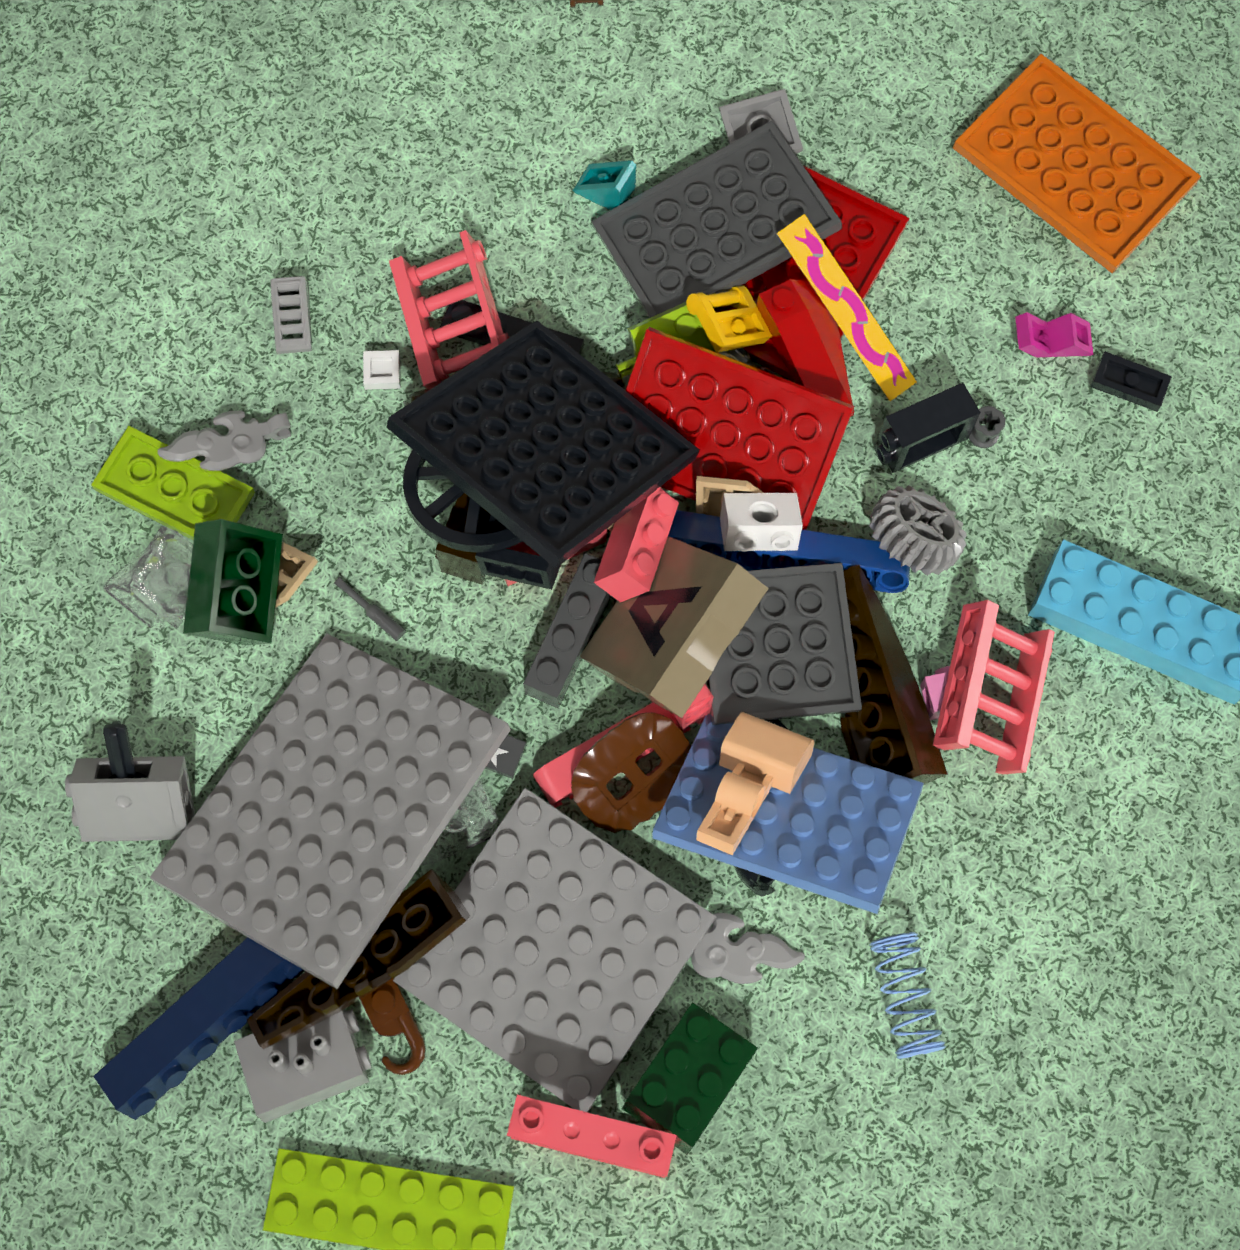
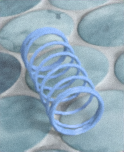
[869,932,946,1059]

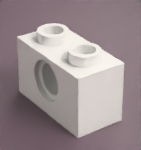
[720,493,803,551]

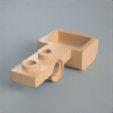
[696,712,814,855]

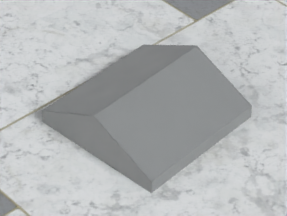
[719,89,803,155]

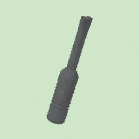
[334,577,406,641]

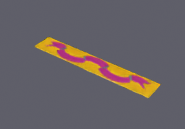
[777,214,917,402]

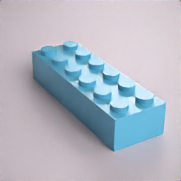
[1028,539,1240,705]

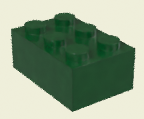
[183,519,283,645]
[622,1002,758,1155]

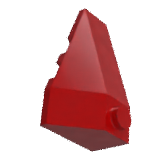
[757,279,854,416]

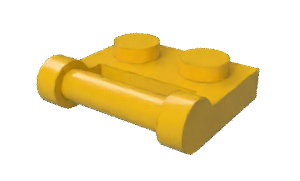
[686,285,772,353]

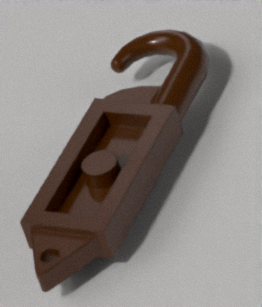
[360,978,426,1075]

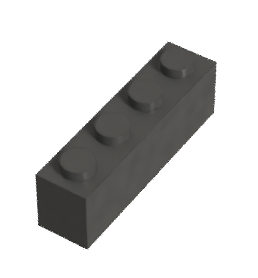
[523,553,611,709]

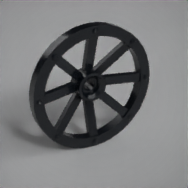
[403,450,522,552]

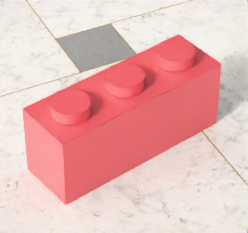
[594,487,679,603]

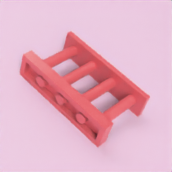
[389,230,509,390]
[933,600,1055,775]
[507,1095,677,1178]

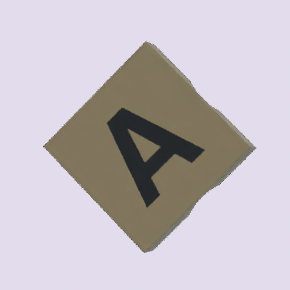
[580,537,769,718]

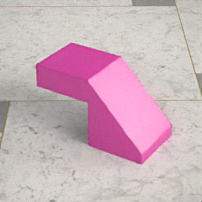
[1015,312,1094,358]

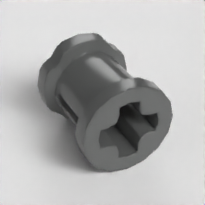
[969,406,1006,448]

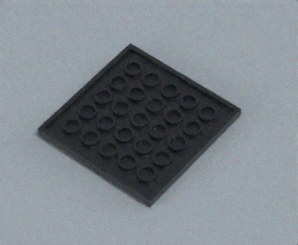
[386,320,700,568]

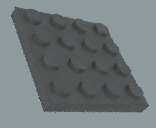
[707,563,862,725]

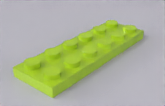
[262,1148,515,1250]

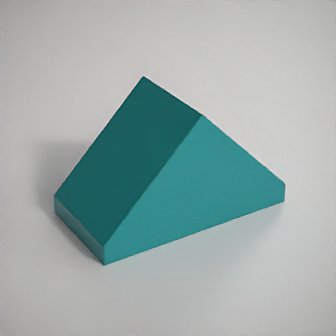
[573,160,636,210]

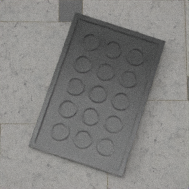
[591,121,842,318]

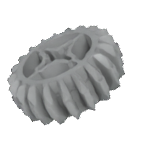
[869,485,967,576]

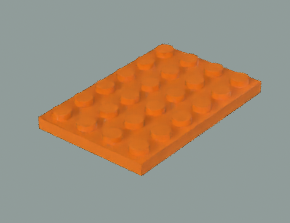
[953,54,1201,274]

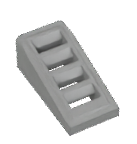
[270,276,312,354]

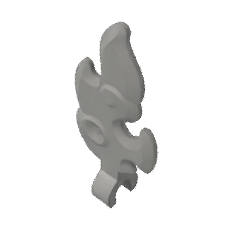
[157,410,291,471]
[691,913,805,984]

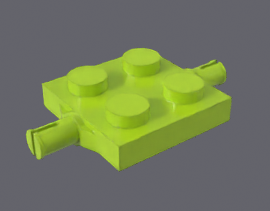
[615,302,714,378]

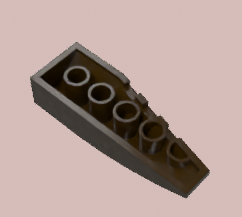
[840,565,948,785]
[247,869,470,1049]

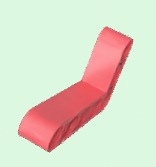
[533,684,714,808]

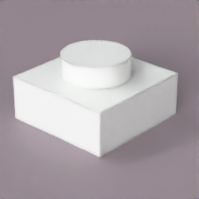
[363,350,401,390]

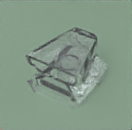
[103,526,193,630]

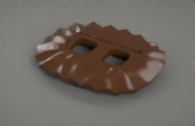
[571,712,692,833]

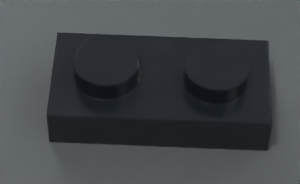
[1090,351,1172,412]

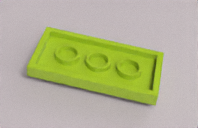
[91,426,255,540]

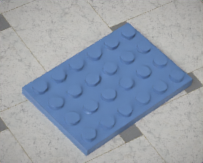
[653,714,924,914]

